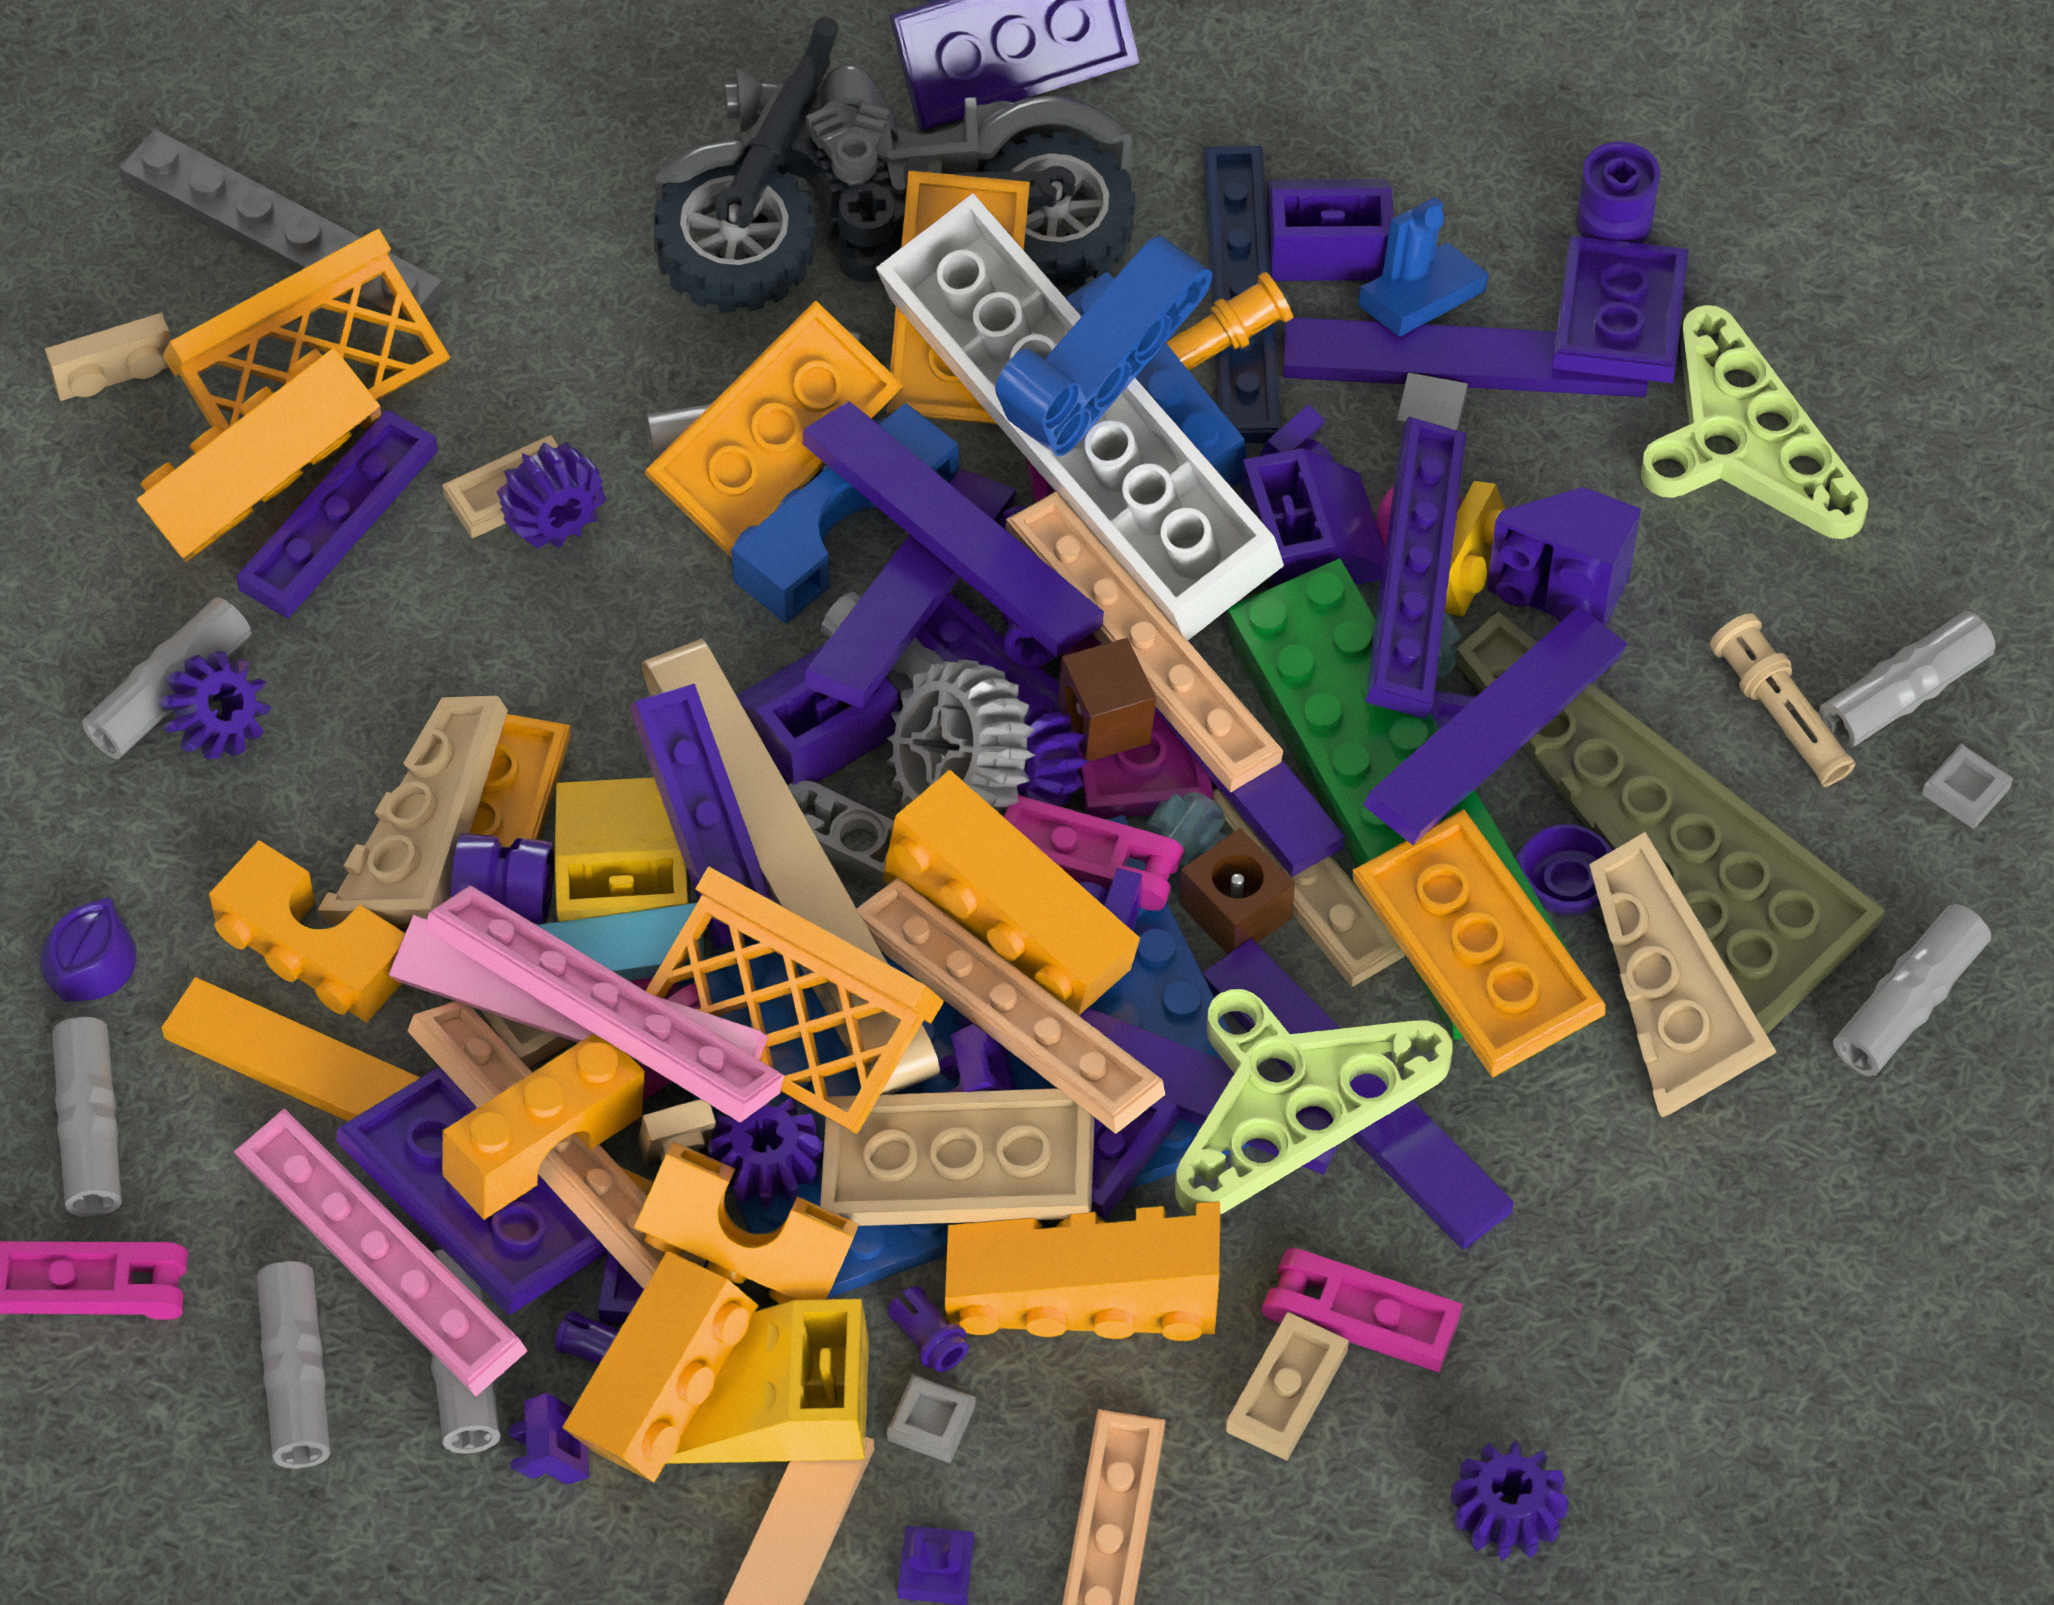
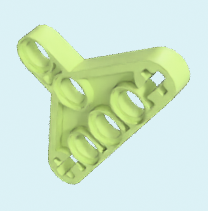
[1641,305,1868,539]
[1175,989,1453,1215]

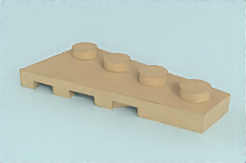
[317,696,508,925]
[1589,832,1777,1118]

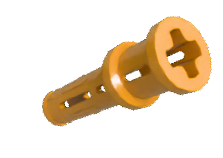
[1166,272,1293,370]

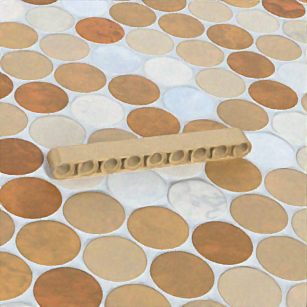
[642,638,940,1095]

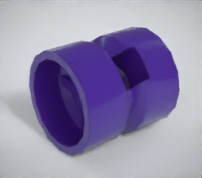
[1576,141,1661,244]
[451,833,555,925]

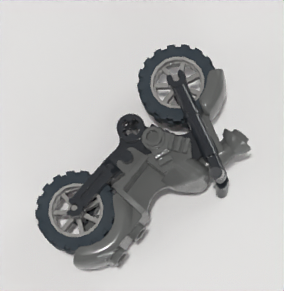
[654,17,1136,312]

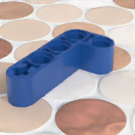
[995,236,1212,456]

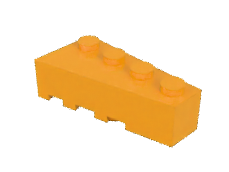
[136,348,381,563]
[882,770,1140,1016]
[945,1201,1220,1341]

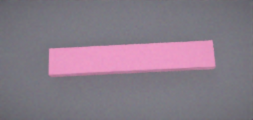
[426,886,784,1123]
[389,915,768,1066]
[234,1108,527,1397]

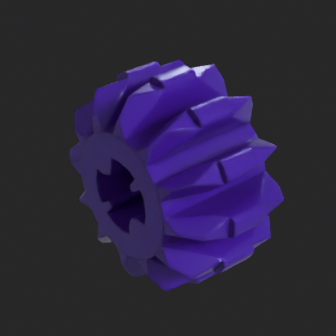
[496,442,607,549]
[158,651,272,760]
[1017,704,1089,807]
[708,1097,823,1210]
[1450,1439,1569,1562]

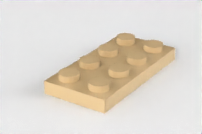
[820,1089,1095,1226]

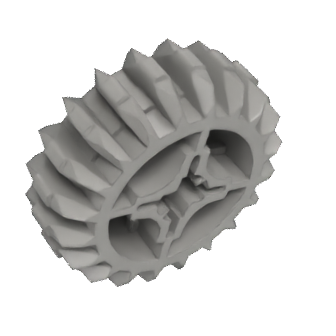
[886,660,1035,817]

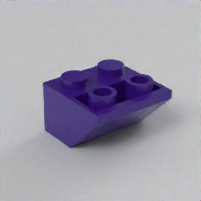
[1267,179,1394,281]
[1241,448,1385,589]
[1487,487,1641,626]
[736,645,899,785]

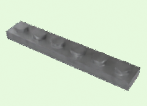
[119,129,444,321]

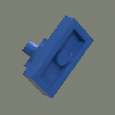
[1358,197,1488,337]

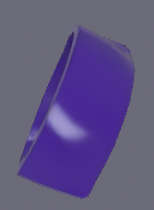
[1516,824,1612,915]
[40,897,137,1002]

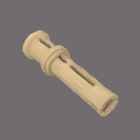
[1710,613,1856,787]

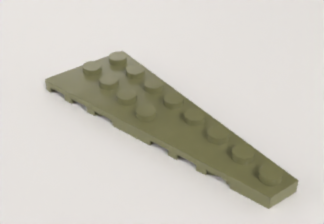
[1455,611,1886,1035]

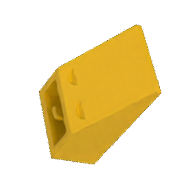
[555,777,690,922]
[665,1299,869,1464]

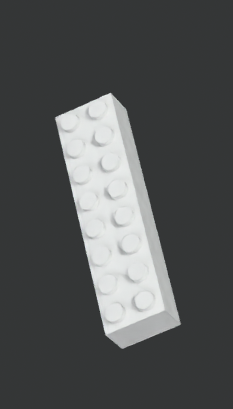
[876,194,1284,641]

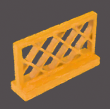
[163,228,450,431]
[646,866,944,1134]

